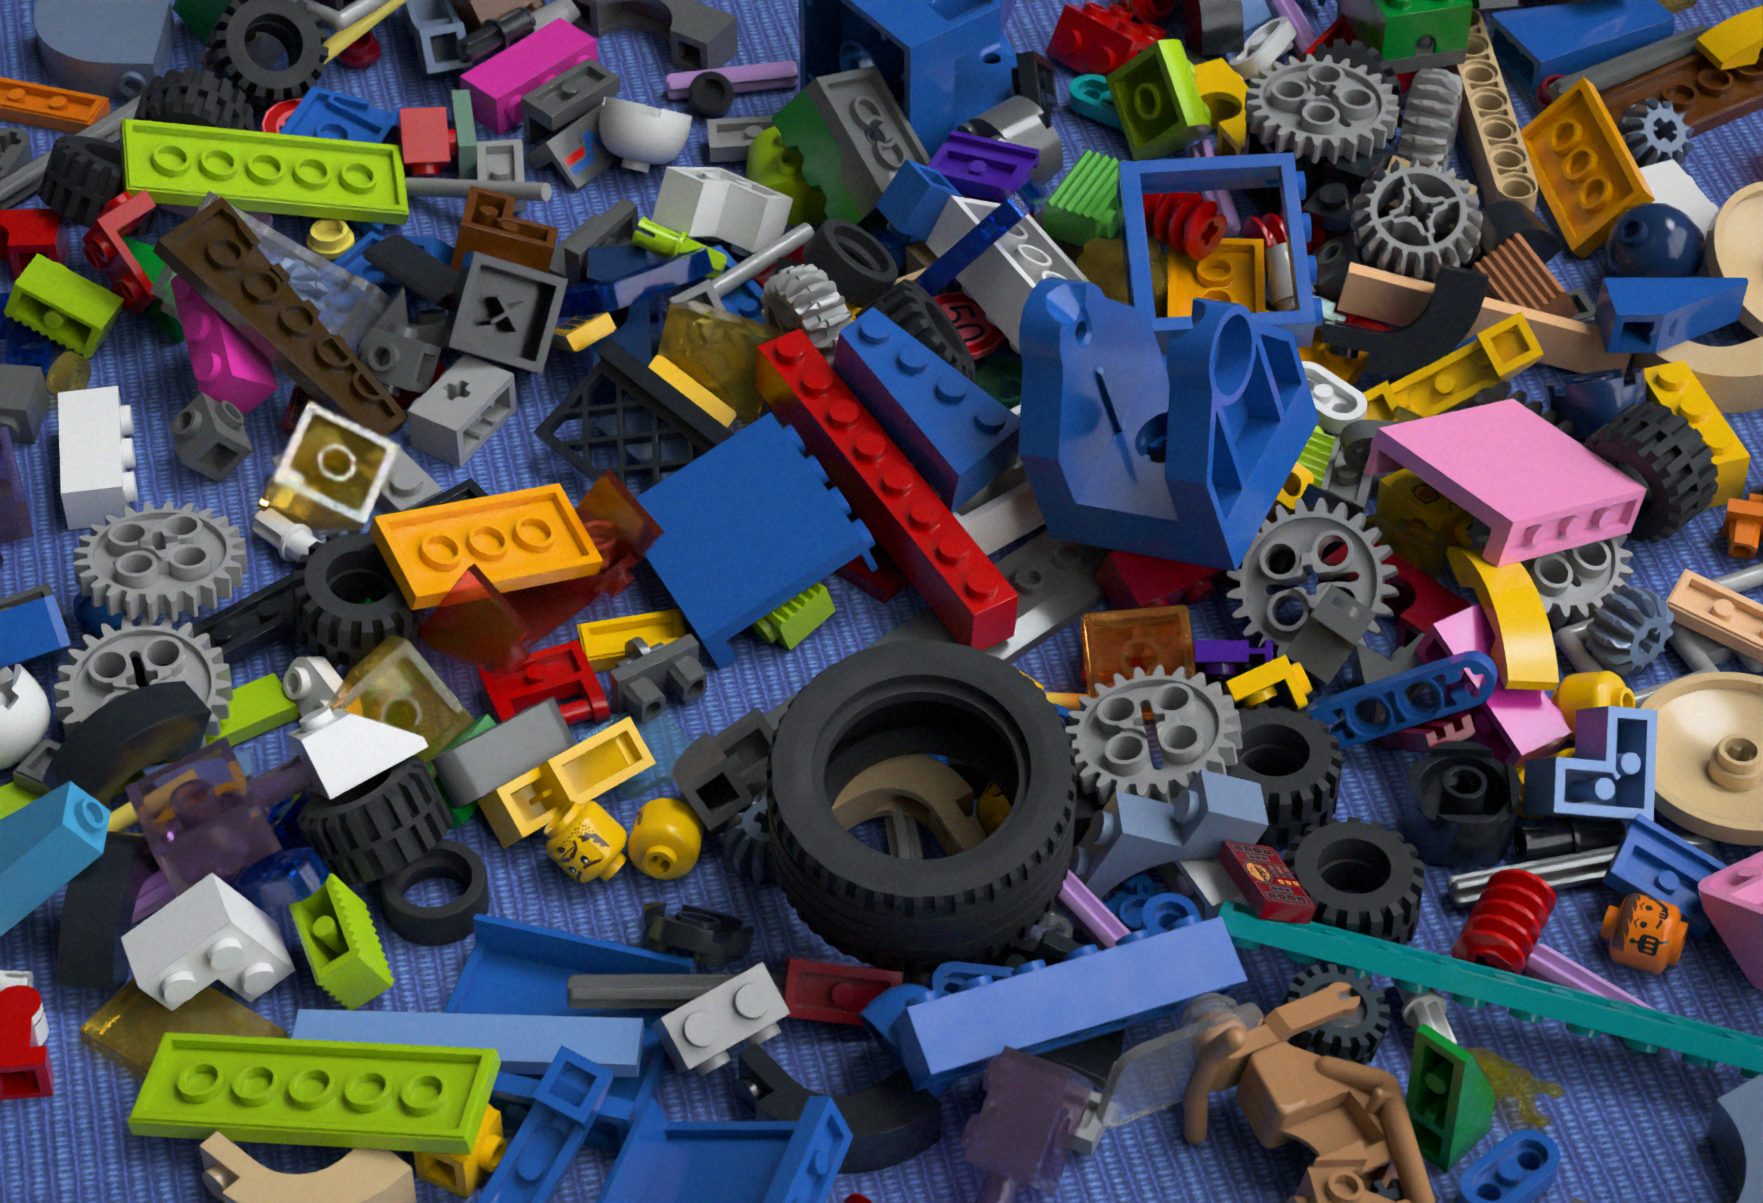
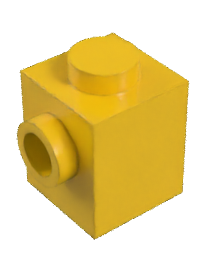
[413,1103,507,1199]

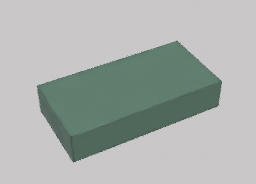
[451,89,478,180]

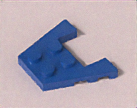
[278,86,452,236]

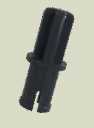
[455,6,536,63]
[1514,818,1626,862]

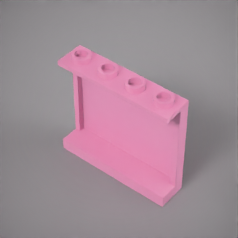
[1363,399,1647,568]

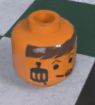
[1600,893,1689,974]

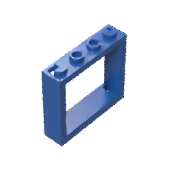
[1116,152,1323,355]

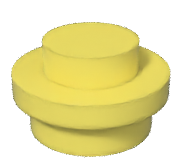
[307,218,355,260]

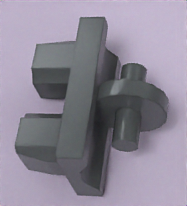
[609,633,707,724]

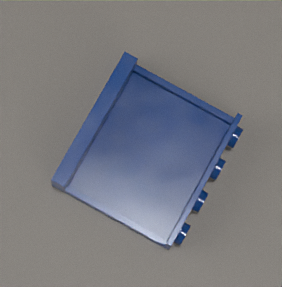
[615,412,878,670]
[443,913,693,1153]
[595,1096,853,1203]

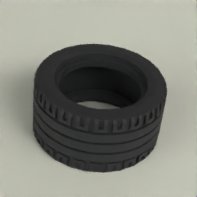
[766,640,1077,973]

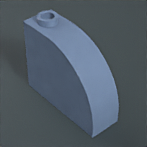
[34,0,176,100]

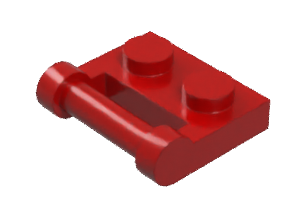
[477,640,610,725]

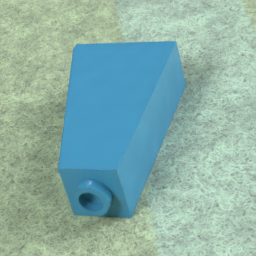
[0,781,111,937]

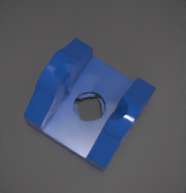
[798,0,1021,160]
[1018,277,1319,572]

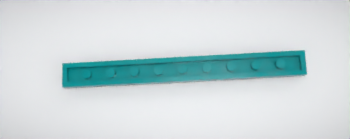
[1218,899,1763,1079]

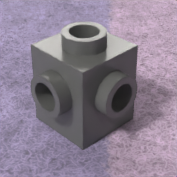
[1314,228,1378,305]
[357,322,442,397]
[169,392,253,483]

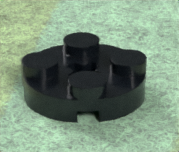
[638,902,754,966]

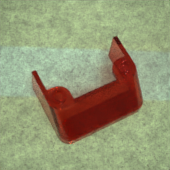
[418,469,664,675]

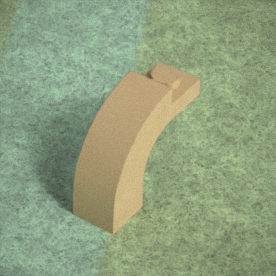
[1631,336,1763,413]
[831,754,987,856]
[199,1131,417,1203]

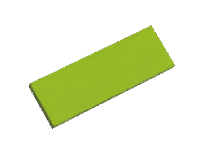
[119,118,409,225]
[127,1032,501,1155]

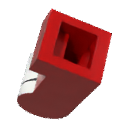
[0,985,54,1101]

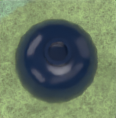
[1605,203,1705,278]
[1544,368,1647,439]

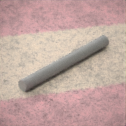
[405,177,552,201]
[662,222,815,327]

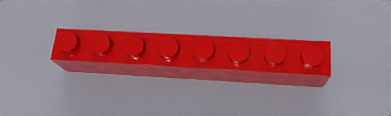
[756,329,1019,650]

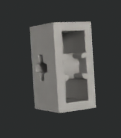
[407,354,517,468]

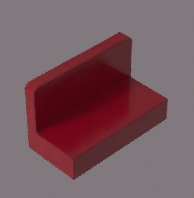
[780,953,903,1026]

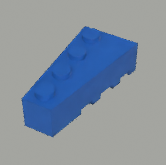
[832,307,1020,513]

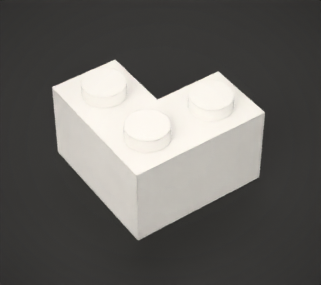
[651,167,794,257]
[121,873,295,1011]

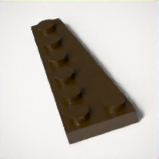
[153,196,408,452]

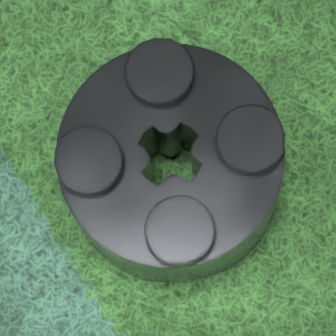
[956,96,1063,205]

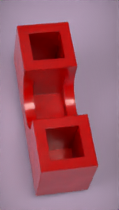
[0,208,68,282]

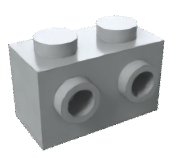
[651,962,791,1077]

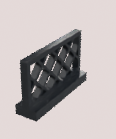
[534,338,735,506]

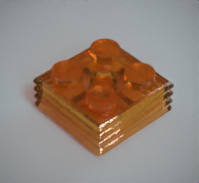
[1080,605,1196,720]

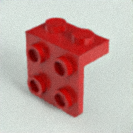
[1045,1,1167,77]
[82,190,160,317]

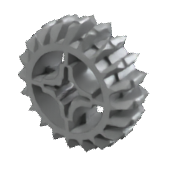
[1397,68,1463,173]
[1350,157,1483,282]
[761,264,853,367]

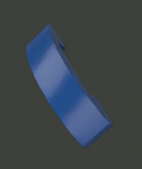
[470,1045,614,1203]

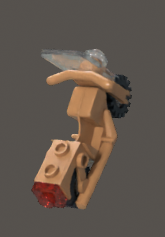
[1095,964,1440,1203]

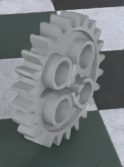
[1244,54,1400,164]
[1227,498,1399,663]
[73,501,247,623]
[1467,517,1634,630]
[54,614,233,772]
[1065,665,1242,805]

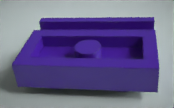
[927,130,1039,205]
[1188,640,1273,682]

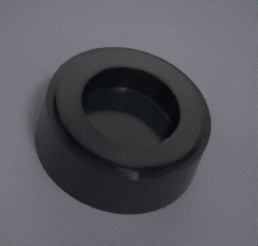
[688,71,734,119]

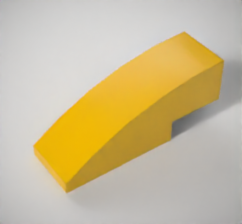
[477,716,656,849]

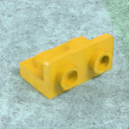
[1223,654,1313,713]

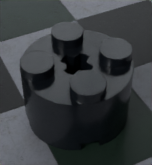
[1403,741,1521,868]

